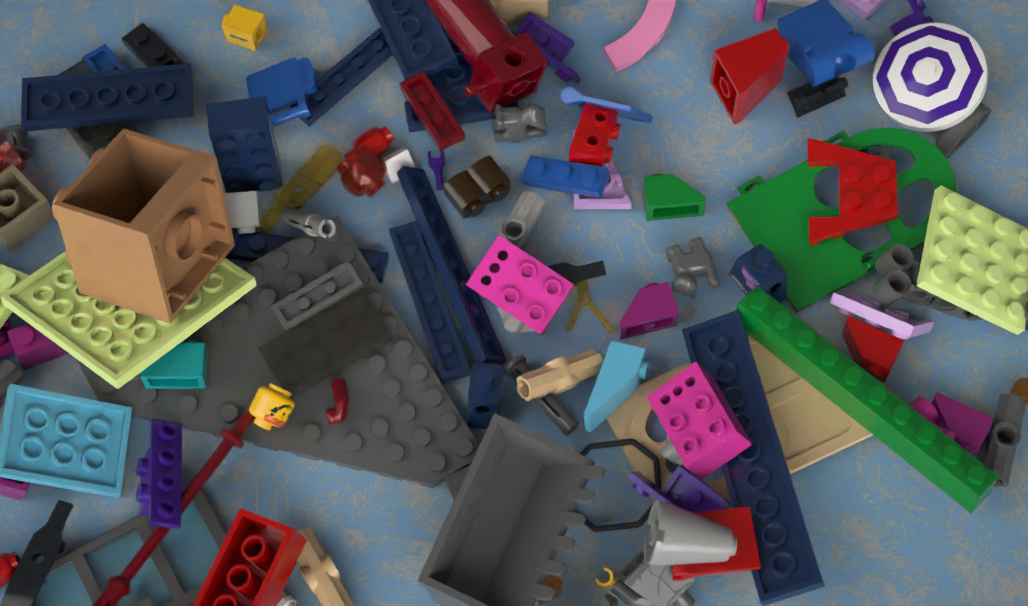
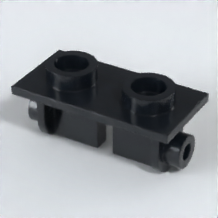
[787,76,848,118]

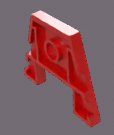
[807,138,898,246]

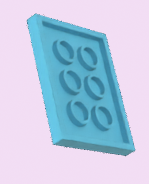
[0,384,132,498]

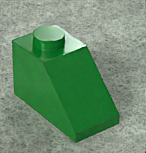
[642,173,706,221]

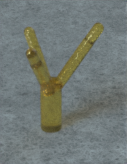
[565,280,613,333]

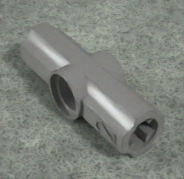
[499,191,546,250]

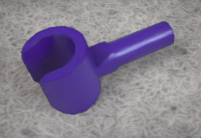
[428,150,445,190]

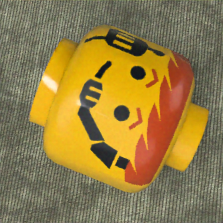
[249,383,295,431]

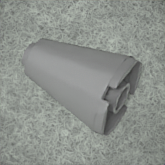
[644,500,737,566]

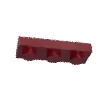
[399,71,465,152]

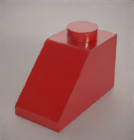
[842,316,904,382]

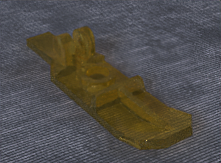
[257,145,342,234]

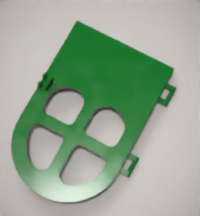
[727,128,956,313]

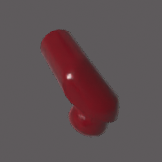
[326,378,350,424]

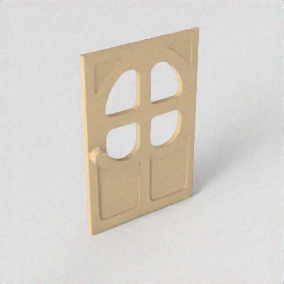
[605,314,873,503]

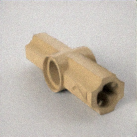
[516,349,604,402]
[297,528,354,606]

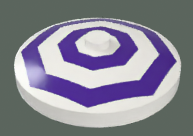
[873,23,988,132]

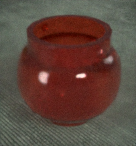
[336,145,388,198]

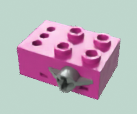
[466,235,575,336]
[647,362,752,480]

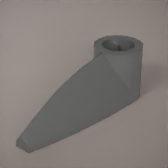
[935,102,991,159]

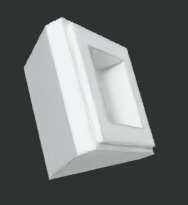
[377,148,416,184]

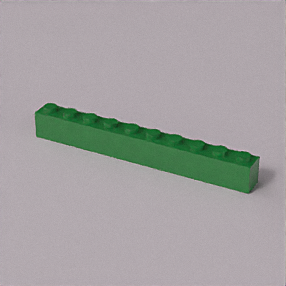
[736,285,999,513]

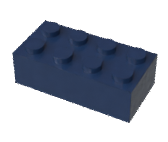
[206,96,283,193]

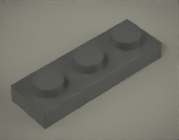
[271,261,365,334]

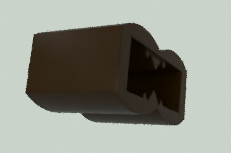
[443,155,511,219]

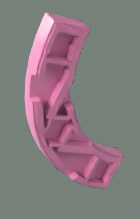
[604,0,676,73]

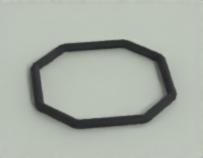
[575,439,662,532]

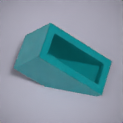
[140,340,209,389]

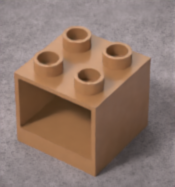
[52,129,235,324]

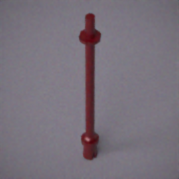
[91,410,256,606]

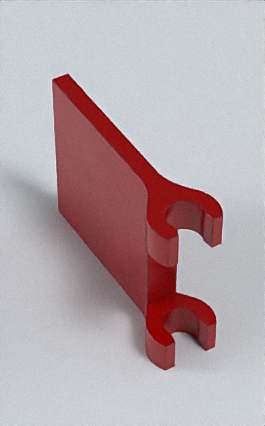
[671,507,761,581]

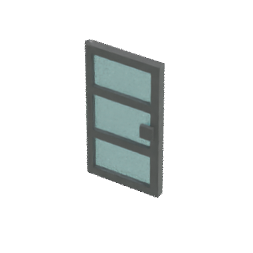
[34,488,226,606]

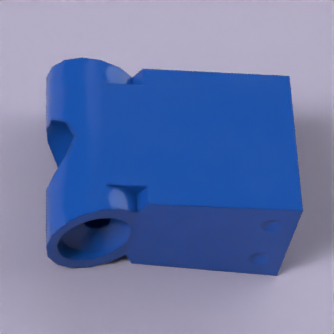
[777,0,875,88]

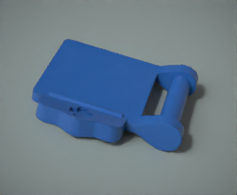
[246,57,318,127]
[560,86,653,123]

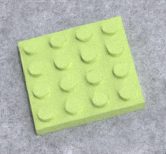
[916,185,1028,335]

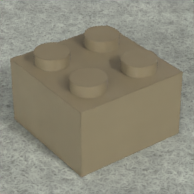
[0,164,54,252]

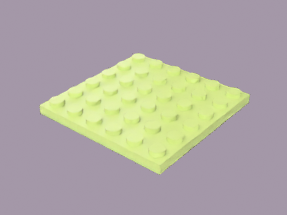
[0,251,257,389]

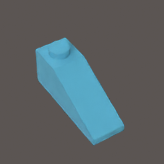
[584,341,650,432]

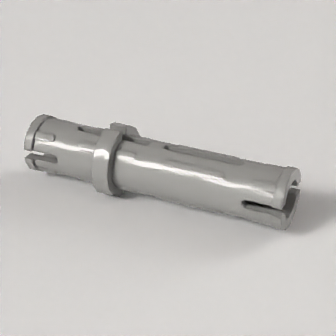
[281,208,336,238]

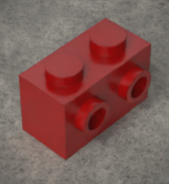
[569,103,622,167]

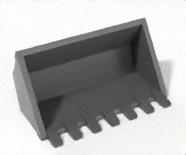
[418,413,606,606]

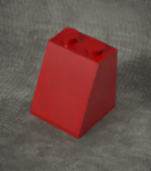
[710,28,789,124]

